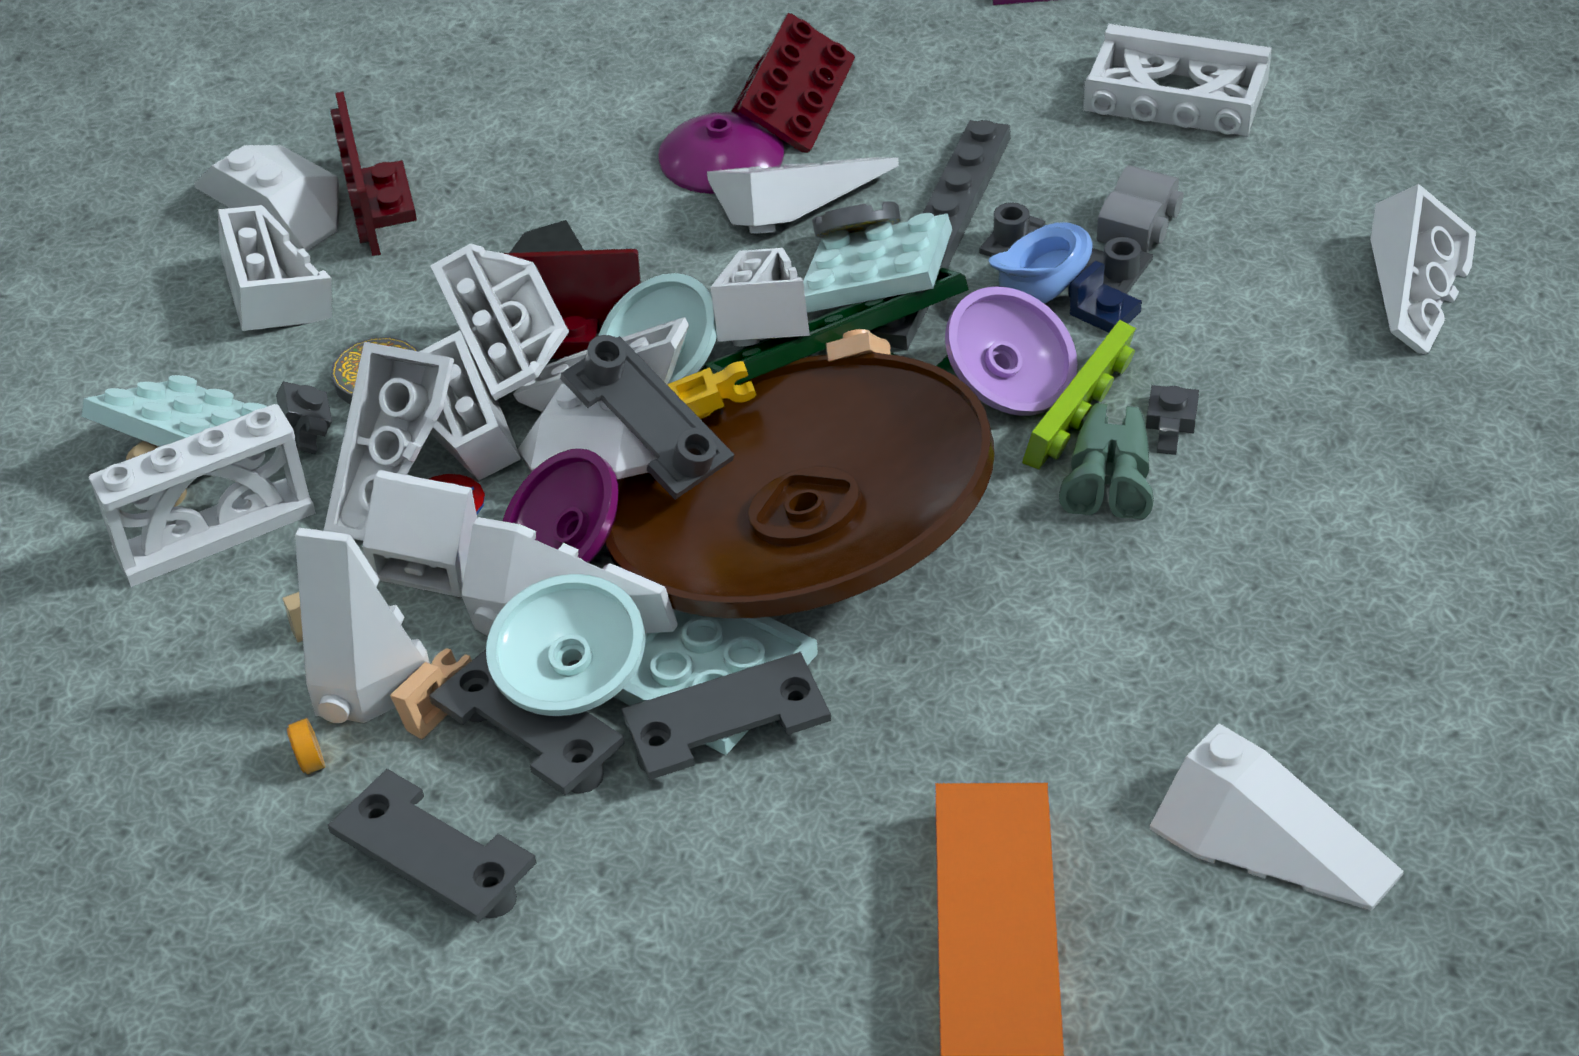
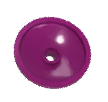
[658,112,784,194]
[502,448,618,563]

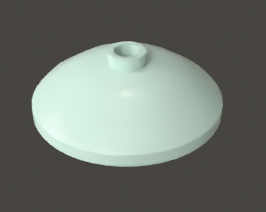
[599,273,717,384]
[486,574,645,716]

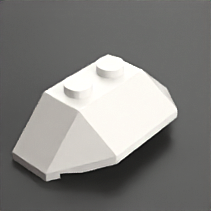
[194,145,339,252]
[430,243,569,401]
[513,317,689,412]
[517,384,657,479]

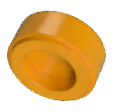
[287,718,325,774]

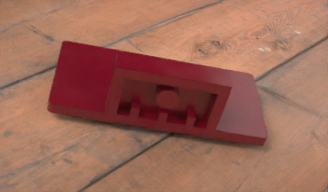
[731,13,855,153]
[330,91,417,256]
[504,249,641,359]

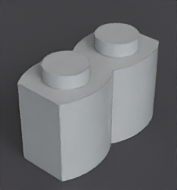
[1097,165,1184,253]

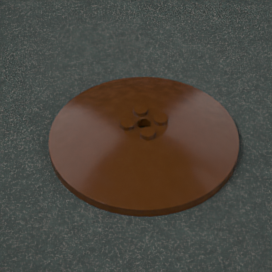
[605,353,995,619]

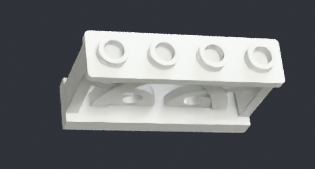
[1083,24,1272,137]
[89,404,316,587]

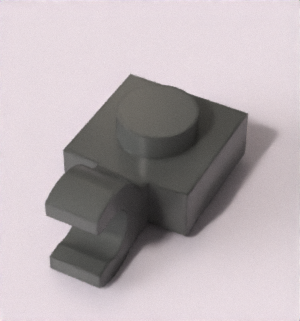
[276,381,332,454]
[1146,385,1199,455]

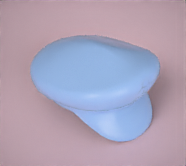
[989,222,1093,304]

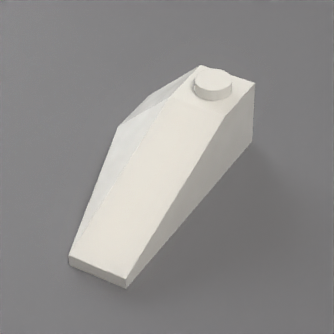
[707,157,899,233]
[1370,184,1476,354]
[323,342,454,541]
[295,528,430,723]
[1150,723,1404,911]

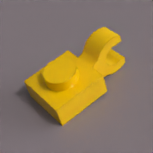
[667,361,757,419]

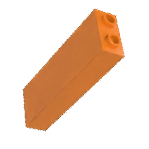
[935,783,1064,1056]

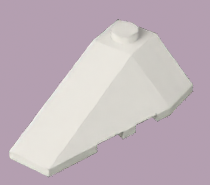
[461,517,678,636]

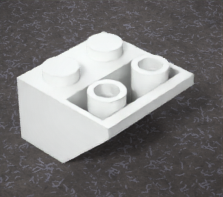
[362,470,477,597]

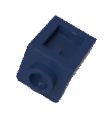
[1068,261,1142,333]

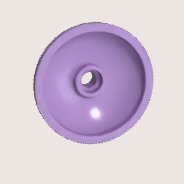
[945,287,1077,416]

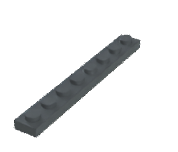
[870,120,1011,350]

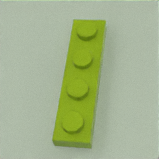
[1022,320,1136,470]

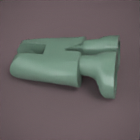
[1059,403,1154,519]

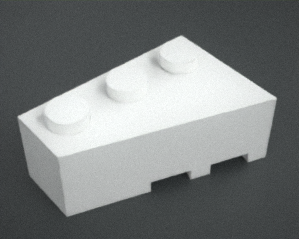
[218,205,332,331]
[710,248,810,347]
[419,330,521,481]

